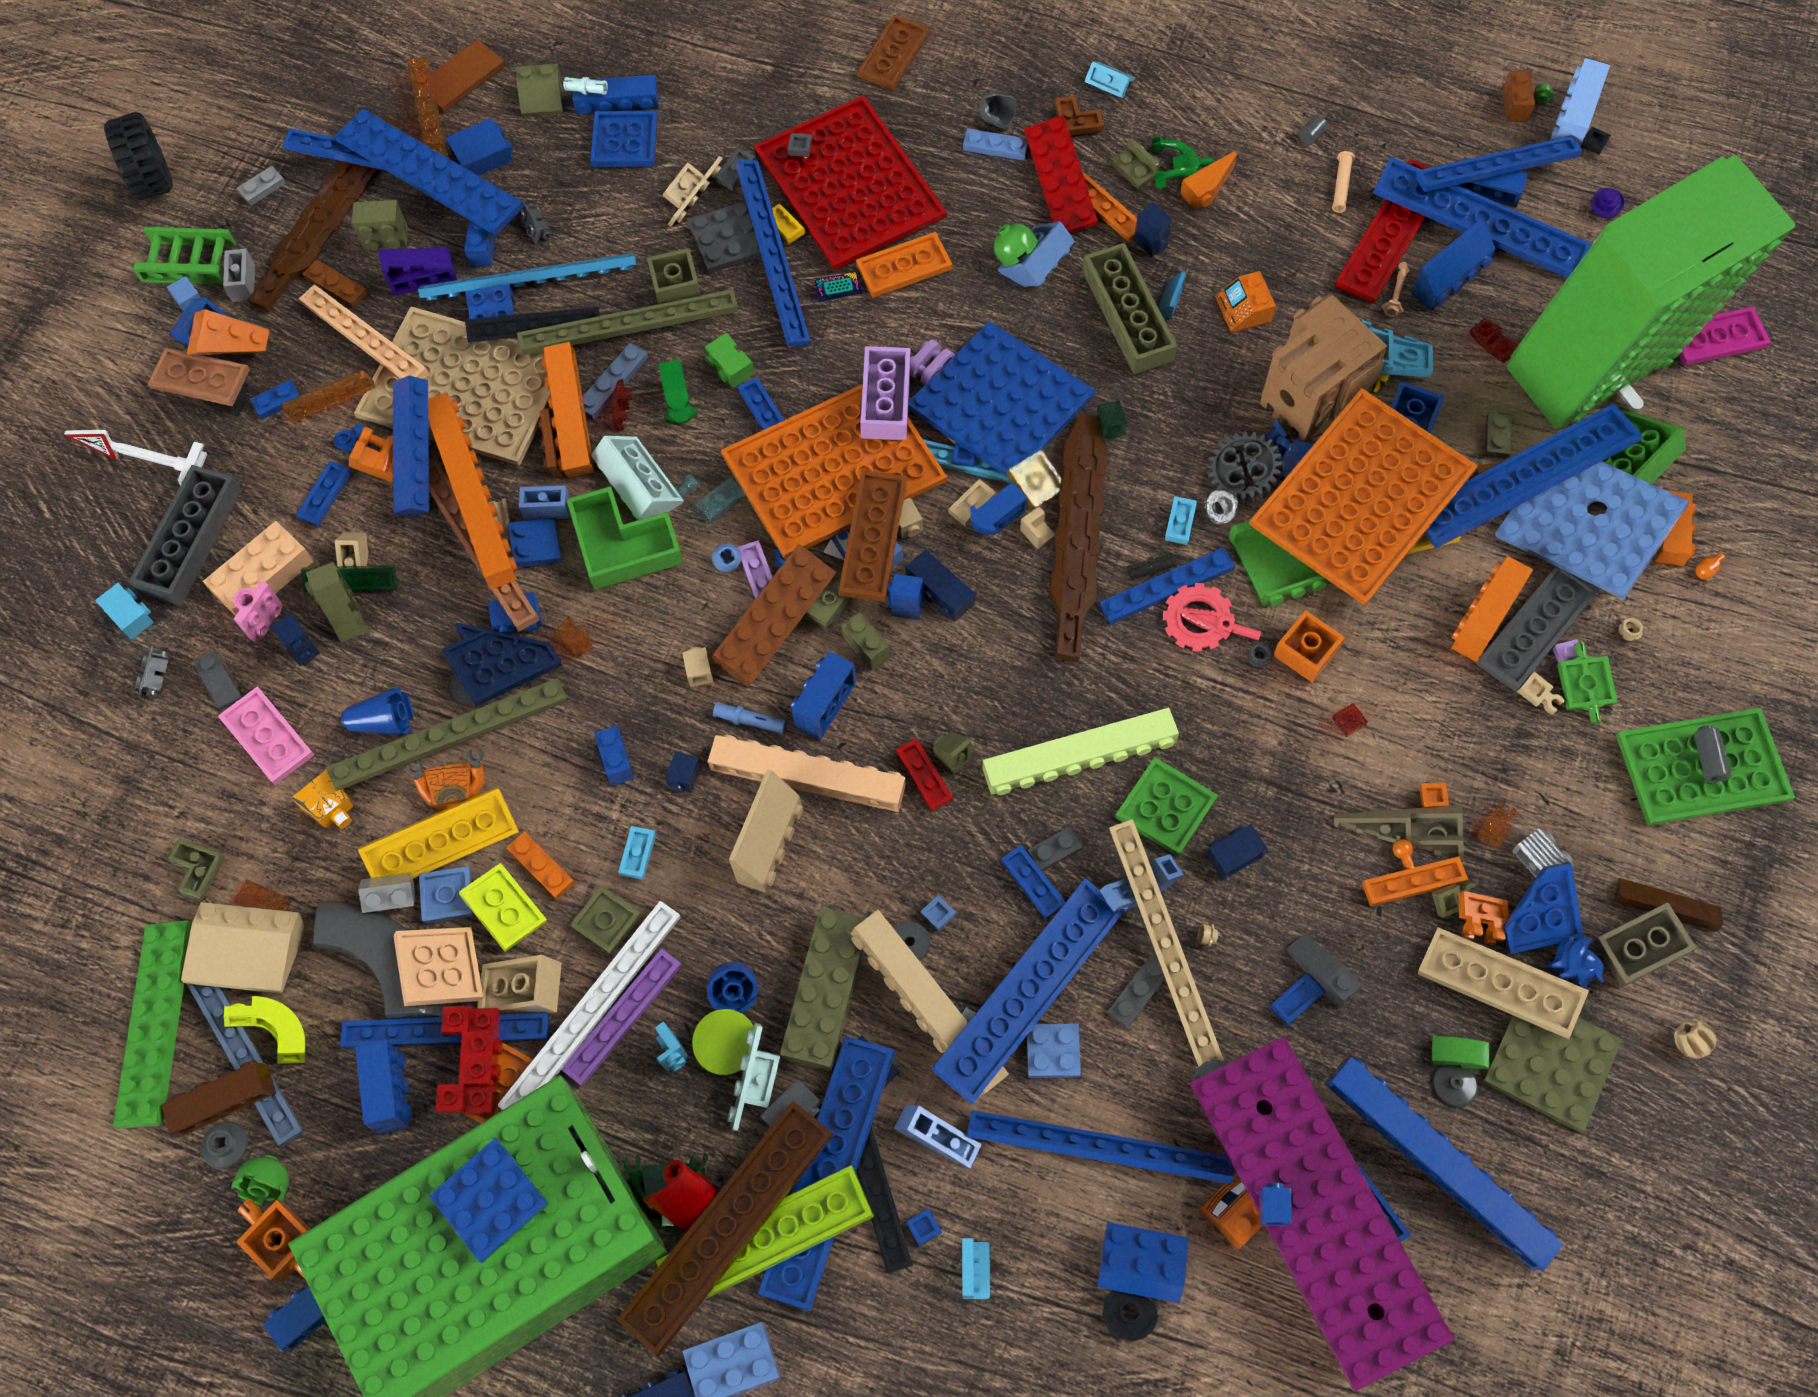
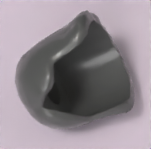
[979,93,1017,129]

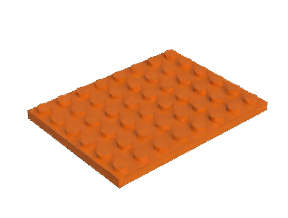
[721,384,947,559]
[1249,388,1478,606]

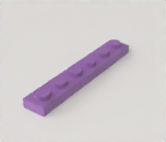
[561,948,682,1087]

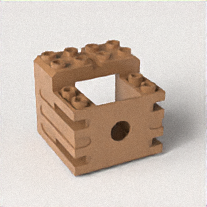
[1260,294,1387,442]

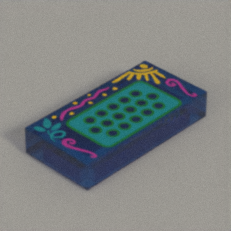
[815,271,862,302]

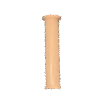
[1332,151,1355,213]

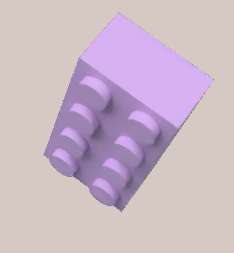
[860,346,910,440]

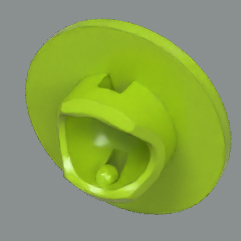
[692,1009,754,1075]

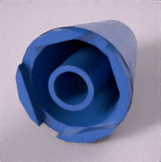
[341,687,413,735]

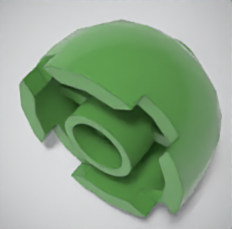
[994,223,1038,267]
[231,1155,290,1205]

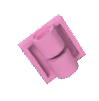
[233,581,283,643]

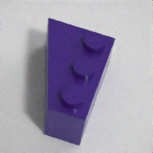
[378,247,457,296]

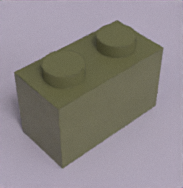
[841,612,891,671]

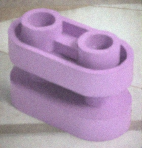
[910,339,955,385]

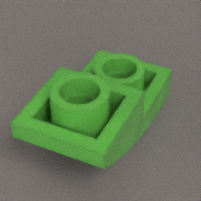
[1432,1036,1489,1069]

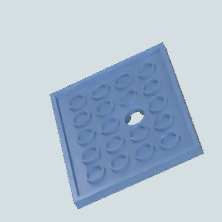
[1495,461,1688,599]

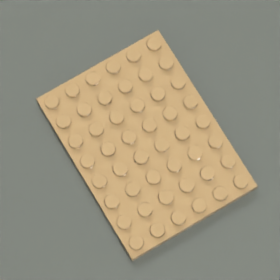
[354,307,551,466]

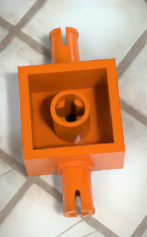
[236,1199,311,1283]

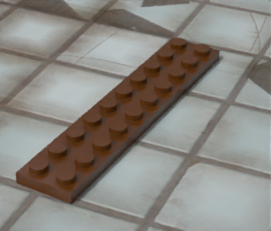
[617,1101,834,1357]

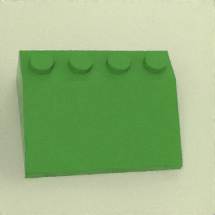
[1602,410,1686,484]

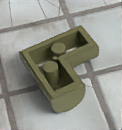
[167,838,225,902]

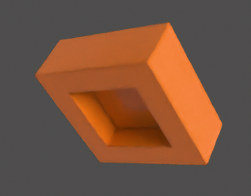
[1419,783,1449,808]

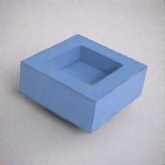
[920,895,956,932]

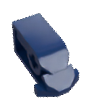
[970,482,1028,535]

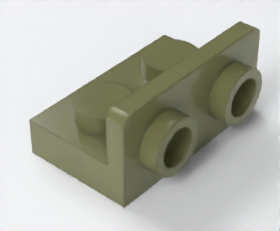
[1111,138,1160,190]

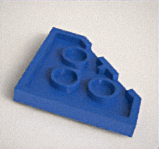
[1503,862,1584,954]

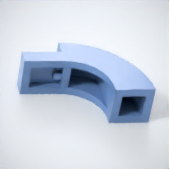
[1100,854,1184,912]

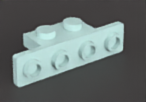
[727,1023,780,1131]

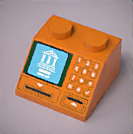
[1215,271,1276,332]

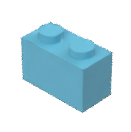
[95,583,154,640]

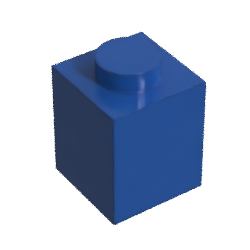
[1259,1183,1292,1226]

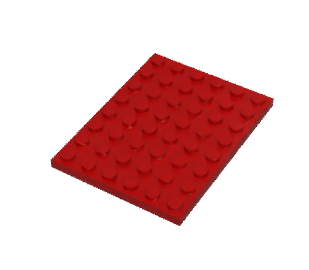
[754,95,947,271]

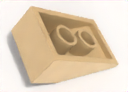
[478,955,562,1015]

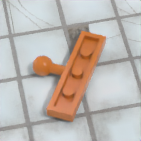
[1362,839,1468,907]

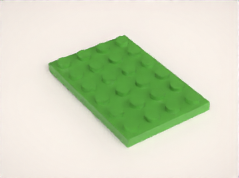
[1616,708,1795,826]

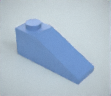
[894,1105,982,1168]

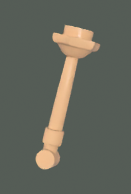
[1382,262,1409,317]

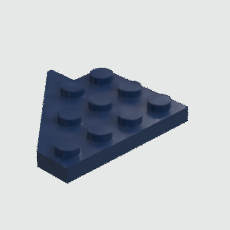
[442,623,562,707]

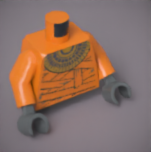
[406,749,485,812]

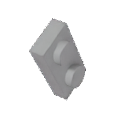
[237,166,286,206]

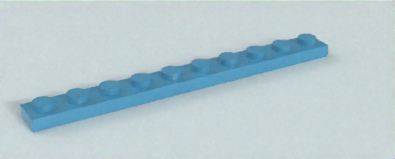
[418,253,637,300]

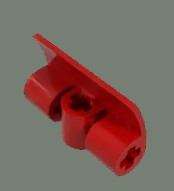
[643,1160,719,1233]

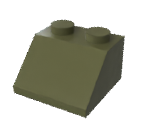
[516,63,563,116]

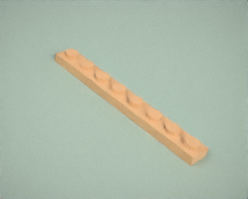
[299,284,429,379]

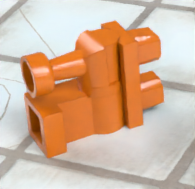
[348,426,393,483]

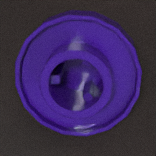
[1591,188,1625,218]

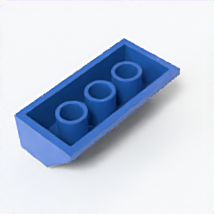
[1411,219,1495,311]

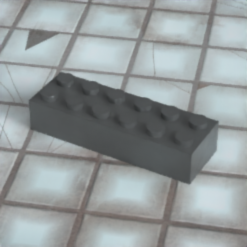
[129,465,242,606]

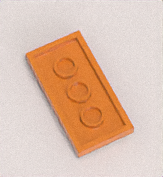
[856,232,953,298]

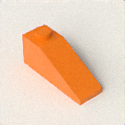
[1180,151,1237,211]

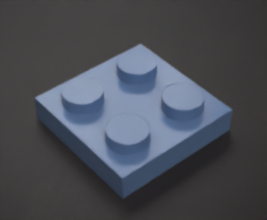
[419,866,474,924]
[1027,1024,1081,1078]

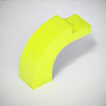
[224,996,305,1064]

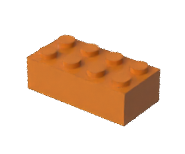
[1451,556,1533,662]

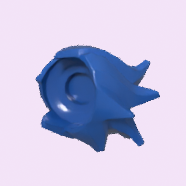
[1545,936,1604,989]

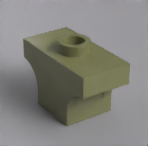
[807,577,850,627]

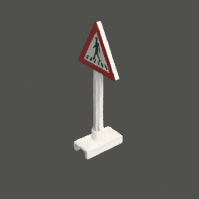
[64,430,207,485]

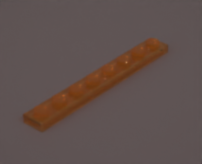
[407,57,449,158]

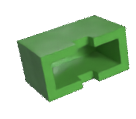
[705,333,754,388]

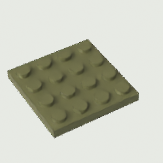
[1482,1015,1622,1133]

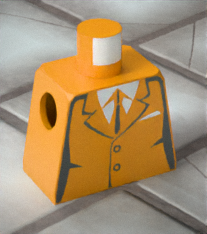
[291,769,353,829]

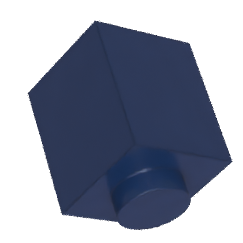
[665,751,701,793]

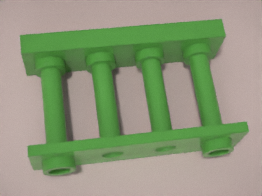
[133,226,236,285]

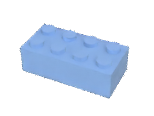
[1550,58,1610,146]

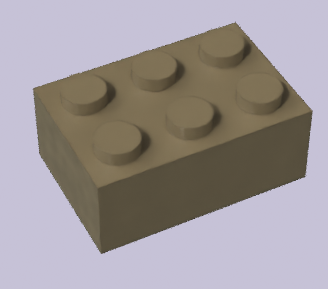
[1594,902,1697,988]

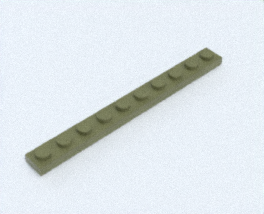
[517,289,738,356]
[326,678,568,791]

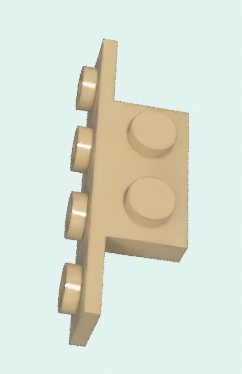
[662,156,723,226]

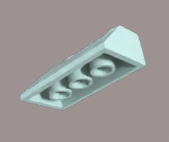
[591,436,684,520]

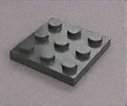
[688,201,762,274]

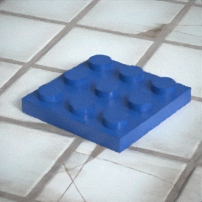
[590,111,658,167]
[429,1138,549,1263]

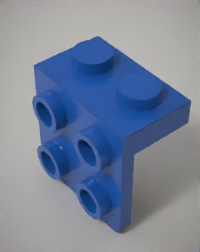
[465,284,515,319]

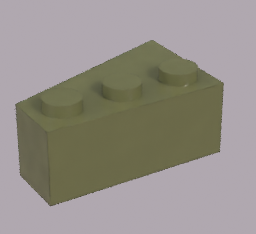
[305,562,368,643]

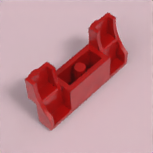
[435,1006,502,1115]

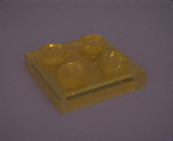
[1005,450,1062,511]

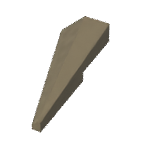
[1334,805,1464,862]

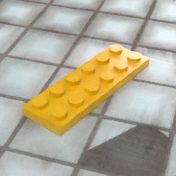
[358,787,519,879]

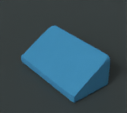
[1158,271,1186,320]

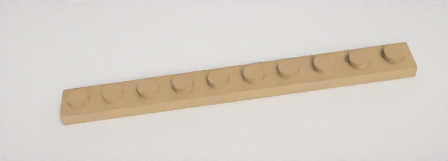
[1109,819,1224,1067]

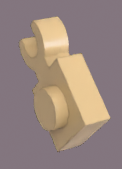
[1517,672,1565,715]

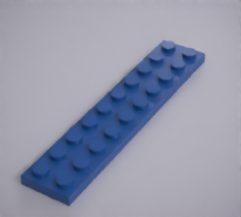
[335,109,524,236]
[1373,157,1592,278]
[1424,404,1642,548]
[931,878,1124,1104]
[758,1036,896,1312]

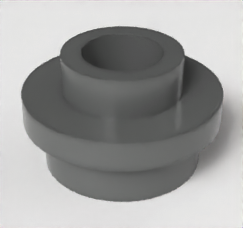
[1247,644,1272,667]

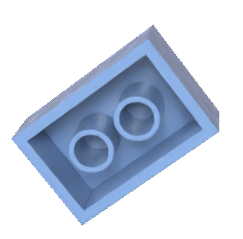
[682,1322,781,1397]

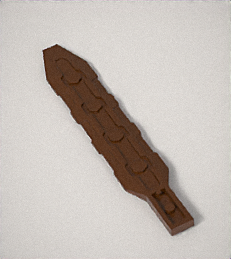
[248,116,399,312]
[1050,413,1108,662]

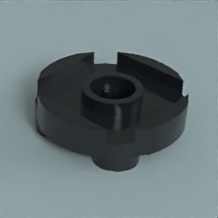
[1102,1290,1158,1342]

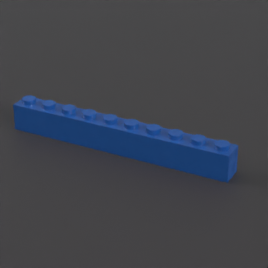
[1324,1057,1563,1271]

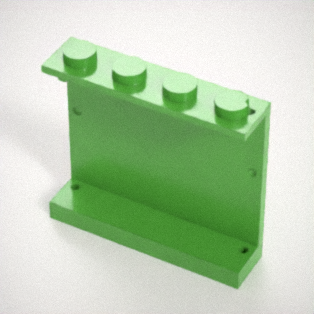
[1229,520,1331,607]

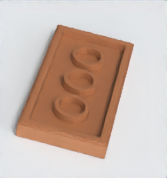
[148,347,250,406]

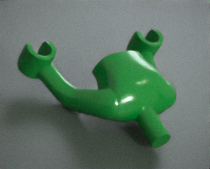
[1152,136,1213,189]

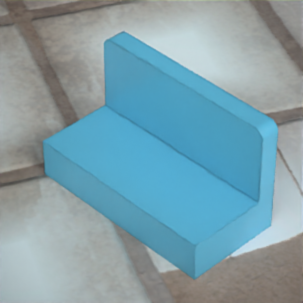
[1084,61,1135,98]

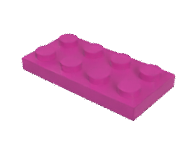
[1679,306,1771,366]

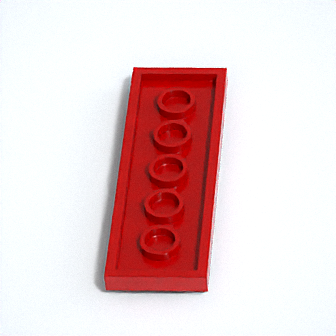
[1024,114,1099,235]

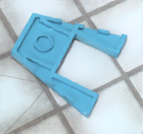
[1361,320,1433,377]

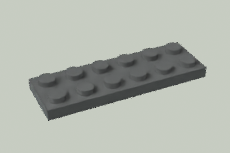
[1476,567,1599,692]

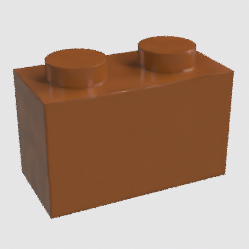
[1503,71,1535,122]

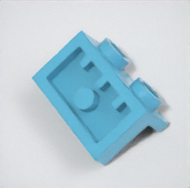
[655,1021,689,1072]
[962,1238,990,1299]

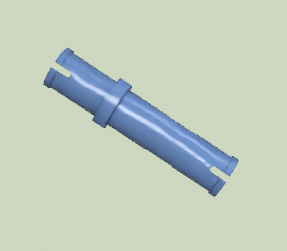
[713,702,787,735]

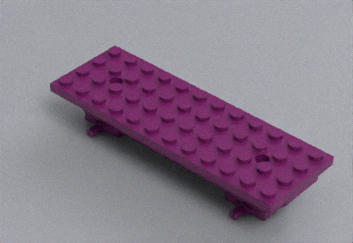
[1190,1036,1455,1392]

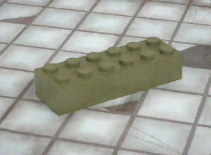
[1082,243,1178,375]
[780,908,866,1073]

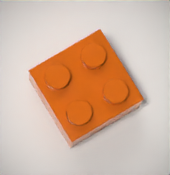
[1273,610,1345,683]

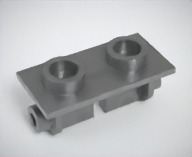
[135,646,169,698]

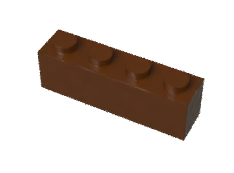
[162,1060,276,1136]

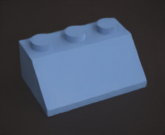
[997,221,1075,287]

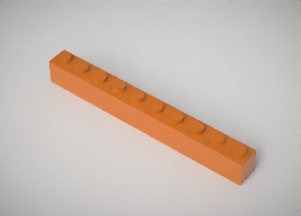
[428,392,518,590]

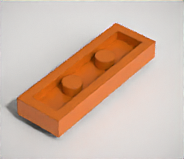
[506,831,575,900]

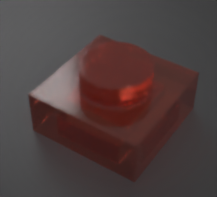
[1332,703,1368,737]

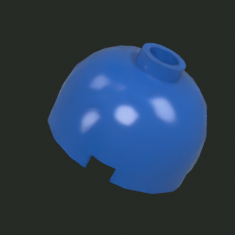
[707,961,758,1013]

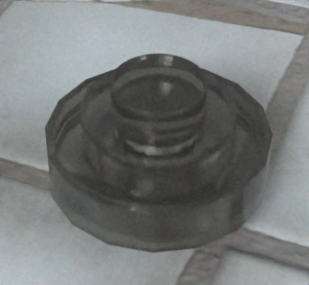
[1204,489,1239,524]

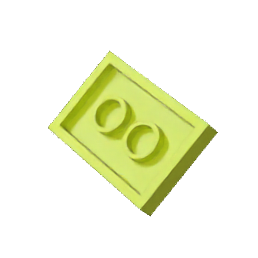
[459,863,547,952]

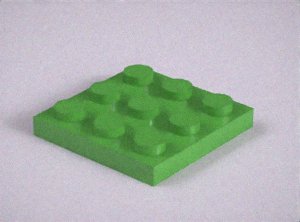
[1115,757,1218,857]

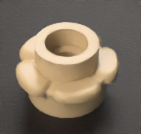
[1618,618,1643,641]
[1197,923,1218,948]

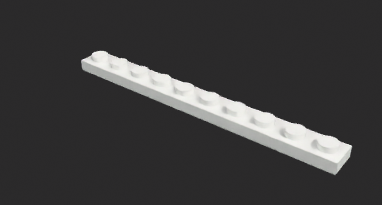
[498,901,681,1110]

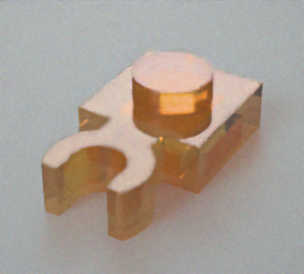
[1476,802,1516,848]

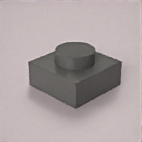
[787,133,812,157]

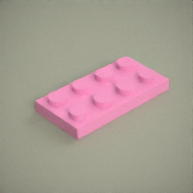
[218,686,314,785]

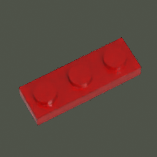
[896,738,953,812]

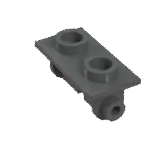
[517,200,551,245]

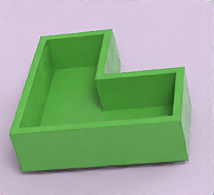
[566,486,684,590]

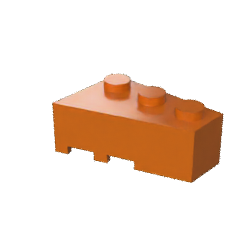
[186,309,270,356]

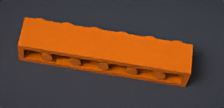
[542,342,595,479]

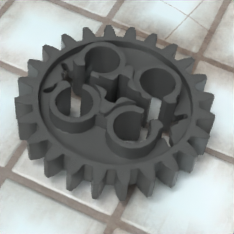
[1207,431,1283,504]

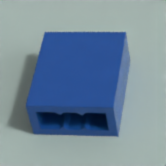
[446,118,513,176]

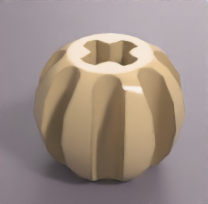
[1674,1019,1717,1059]

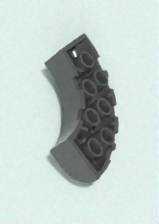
[313,901,444,1019]

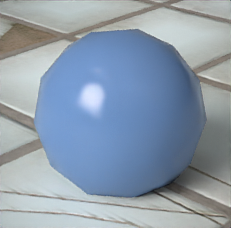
[712,543,741,572]

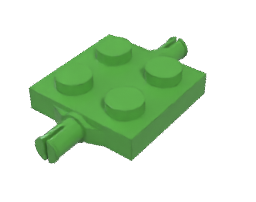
[1557,642,1618,724]

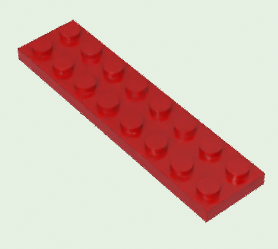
[1335,159,1431,304]

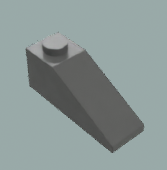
[1286,934,1363,1008]

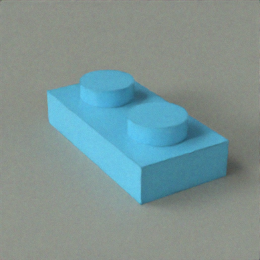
[1165,496,1197,545]
[618,826,656,880]

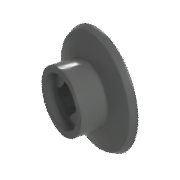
[201,1121,248,1169]

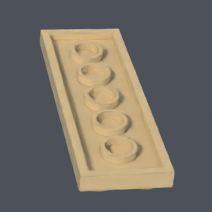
[1418,927,1589,1039]

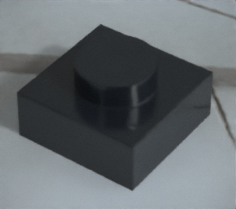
[1581,126,1611,155]

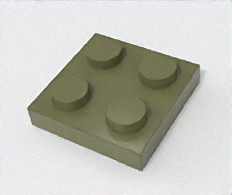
[570,886,642,955]

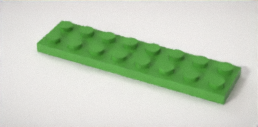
[113,920,192,1129]

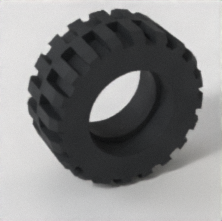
[104,112,173,201]

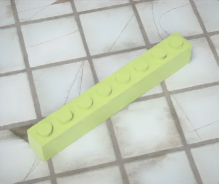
[982,708,1179,795]

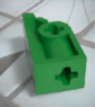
[658,359,698,425]

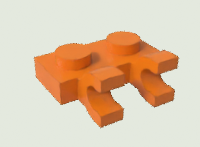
[1458,891,1509,945]

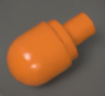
[1695,552,1726,580]

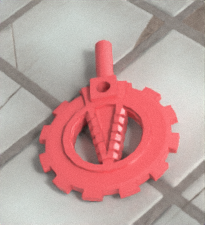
[1163,583,1261,652]

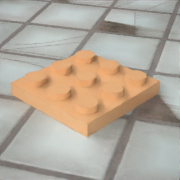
[394,927,483,1006]

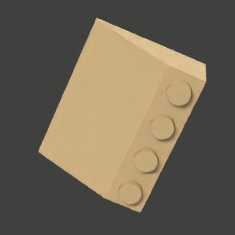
[729,769,803,893]
[181,902,306,994]

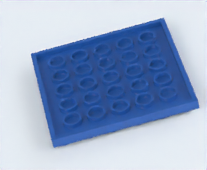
[908,321,1096,481]

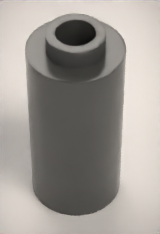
[1694,725,1732,783]

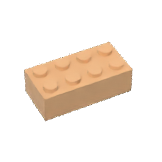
[203,521,314,616]

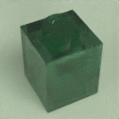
[1096,400,1127,439]

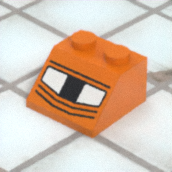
[1199,1172,1263,1250]

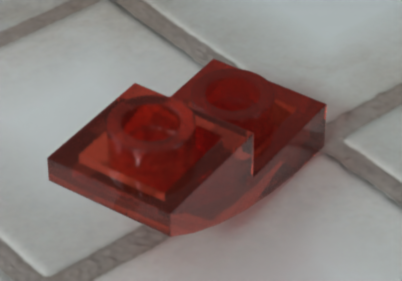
[1469,318,1519,363]
[611,379,632,432]

